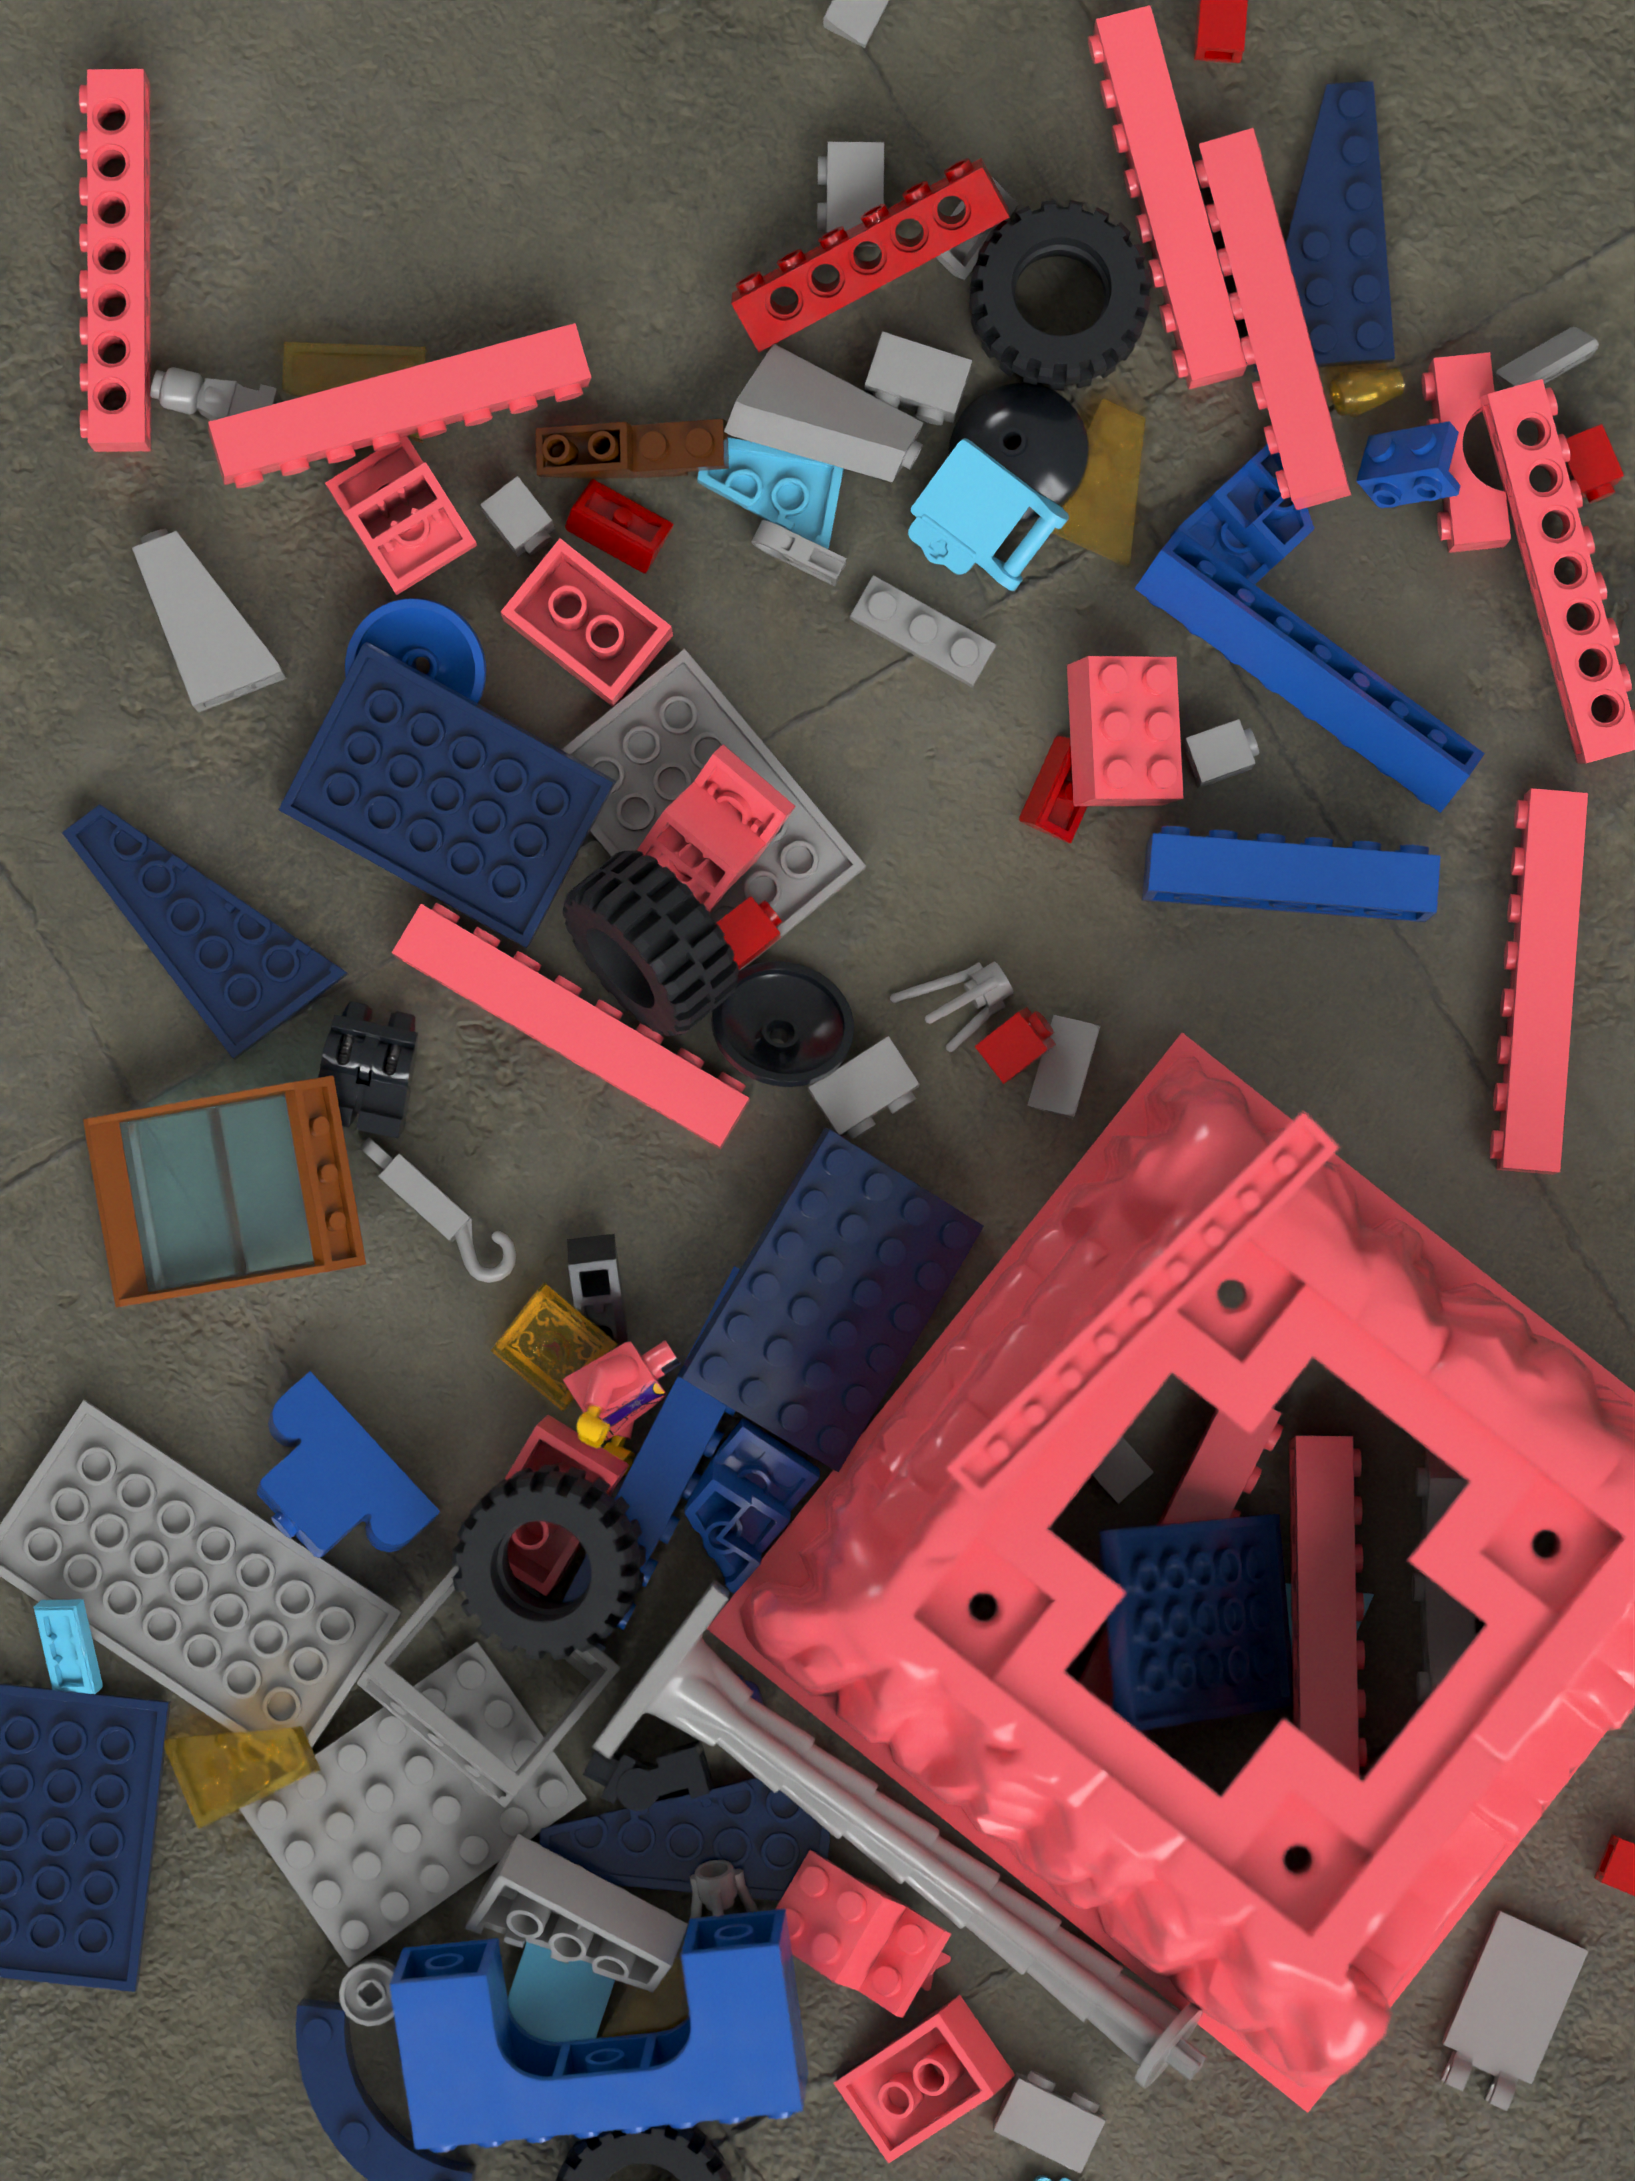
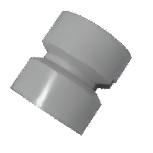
[339,1955,397,2026]

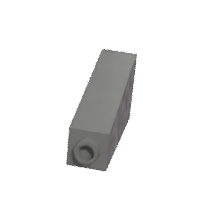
[724,344,923,483]
[132,529,286,713]

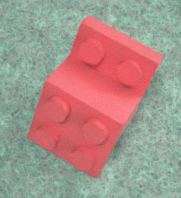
[325,436,477,595]
[637,744,796,913]
[775,1850,951,2018]

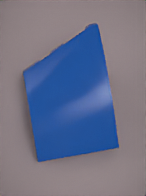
[1170,444,1315,585]
[684,1418,820,1594]

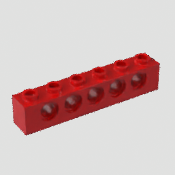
[731,158,1009,352]

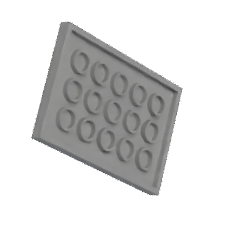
[562,648,866,971]
[239,1641,586,1968]

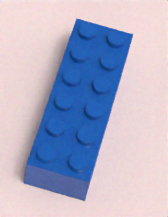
[1142,826,1441,922]

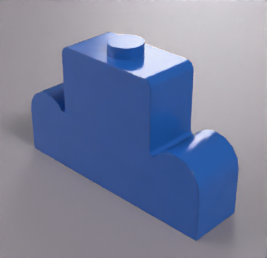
[256,1371,440,1558]

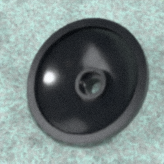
[948,383,1090,522]
[711,961,854,1087]

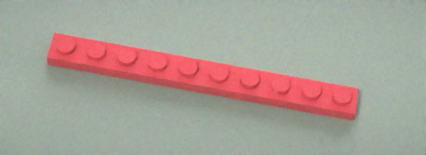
[945,1112,1339,1504]

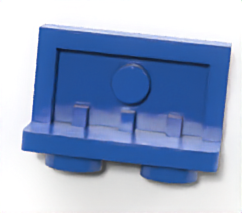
[1356,421,1461,508]

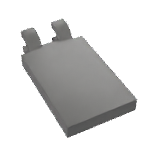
[1440,1910,1588,2111]

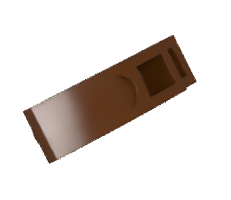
[536,419,729,479]

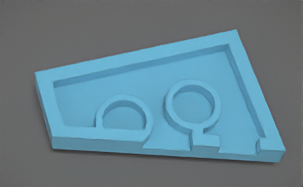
[697,437,844,550]

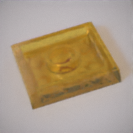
[490,1282,618,1412]

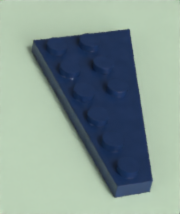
[1253,81,1395,372]
[62,804,348,1060]
[539,1778,830,1901]

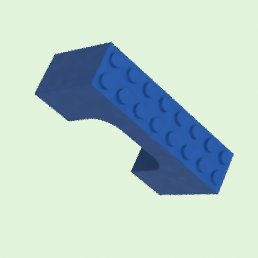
[389,1909,808,2153]

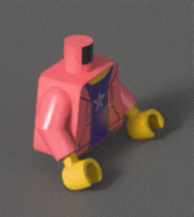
[563,1340,681,1476]

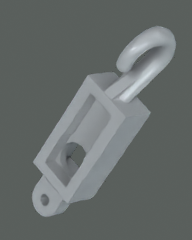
[359,1137,517,1283]

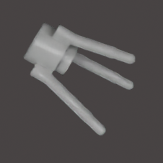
[890,961,1013,1052]
[690,1860,759,1918]

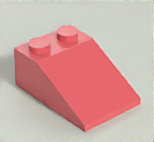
[833,1995,1015,2164]

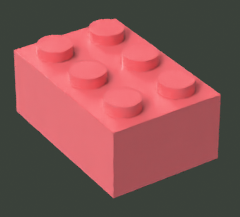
[500,538,673,707]
[1067,656,1184,806]
[505,1415,629,1597]

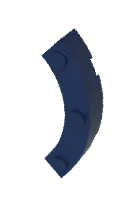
[296,1998,477,2181]

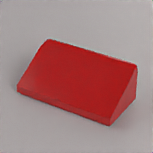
[565,478,674,573]
[1019,736,1088,844]

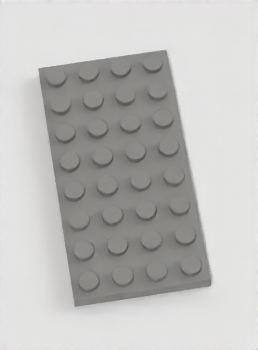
[0,1400,403,1771]

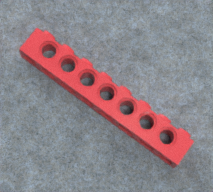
[79,69,151,452]
[1480,379,1635,764]

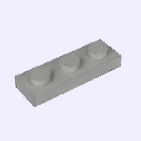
[850,575,997,688]

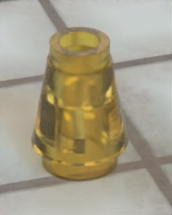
[1330,368,1404,418]

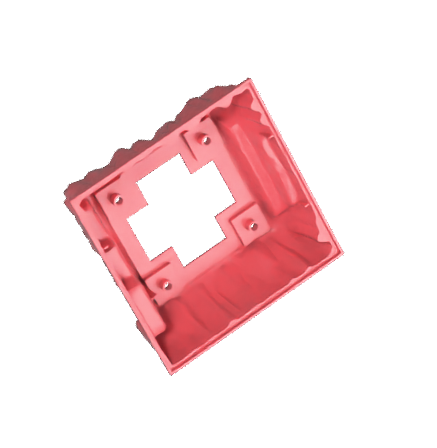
[707,1033,1635,2113]

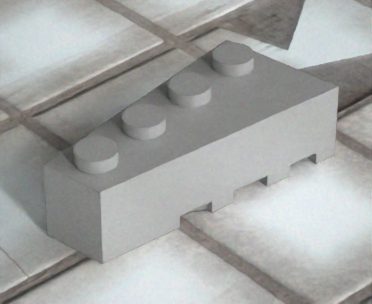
[465,1834,688,1992]

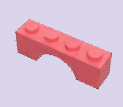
[1422,352,1511,553]

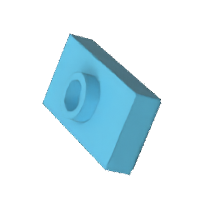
[34,1599,103,1694]

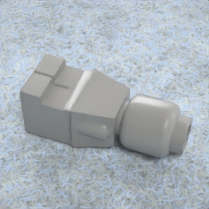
[150,367,281,421]

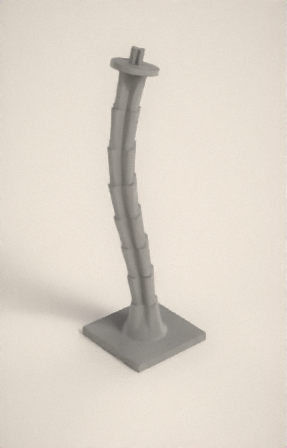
[593,1579,1207,2089]

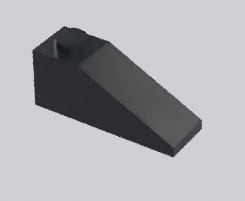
[567,1233,629,1365]

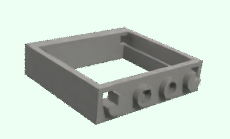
[356,1566,620,1808]

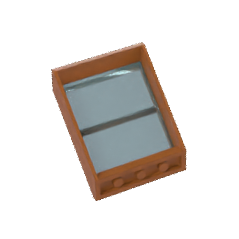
[83,1075,366,1307]

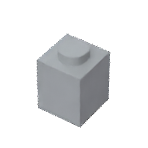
[480,476,555,557]
[1182,719,1259,788]

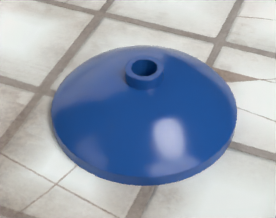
[345,598,486,703]

